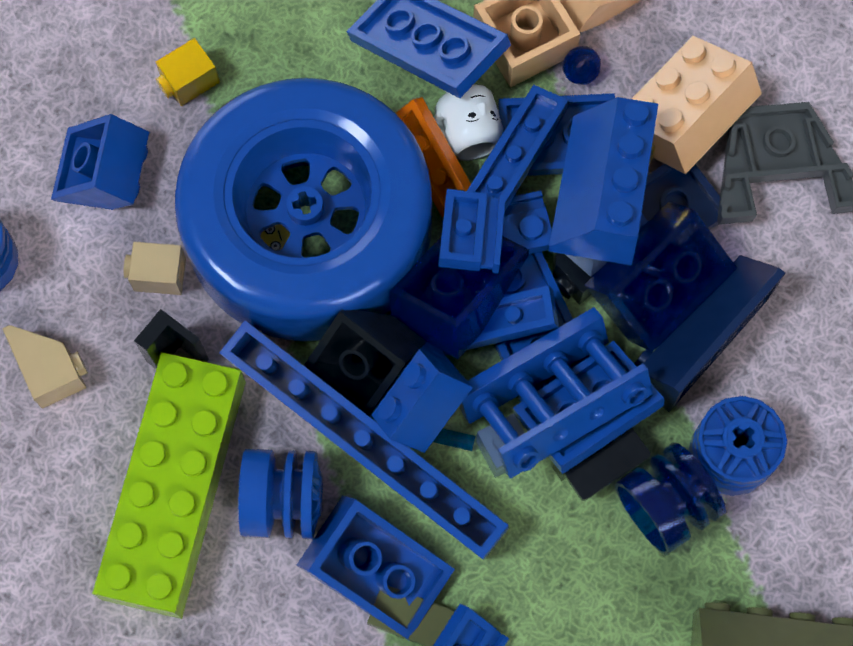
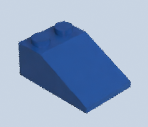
[296,495,455,640]

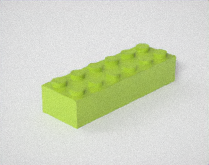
[92,352,246,619]

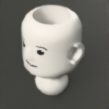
[434,84,504,161]

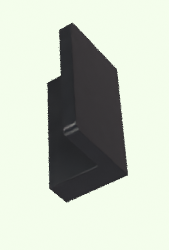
[134,309,209,369]
[552,428,651,501]

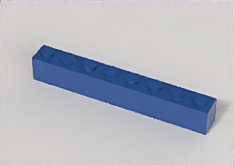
[219,321,509,560]

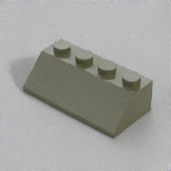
[691,602,853,646]

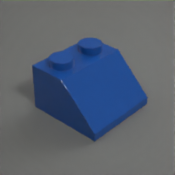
[51,114,150,210]
[371,341,473,453]

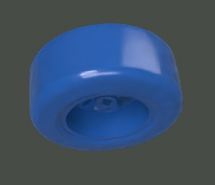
[175,78,432,341]

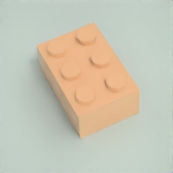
[632,36,762,174]

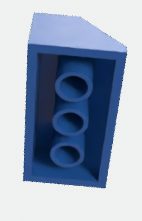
[548,97,658,266]

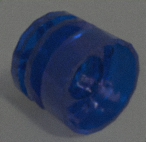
[615,442,727,556]

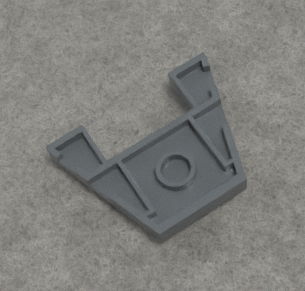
[717,102,853,225]

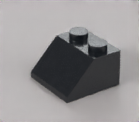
[304,309,427,416]

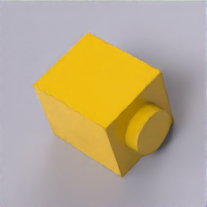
[155,38,220,106]

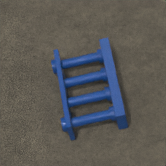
[459,307,653,479]

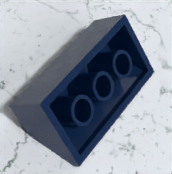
[634,255,785,412]

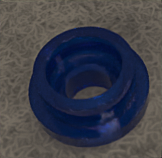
[562,46,601,85]

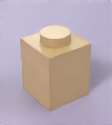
[123,242,186,295]

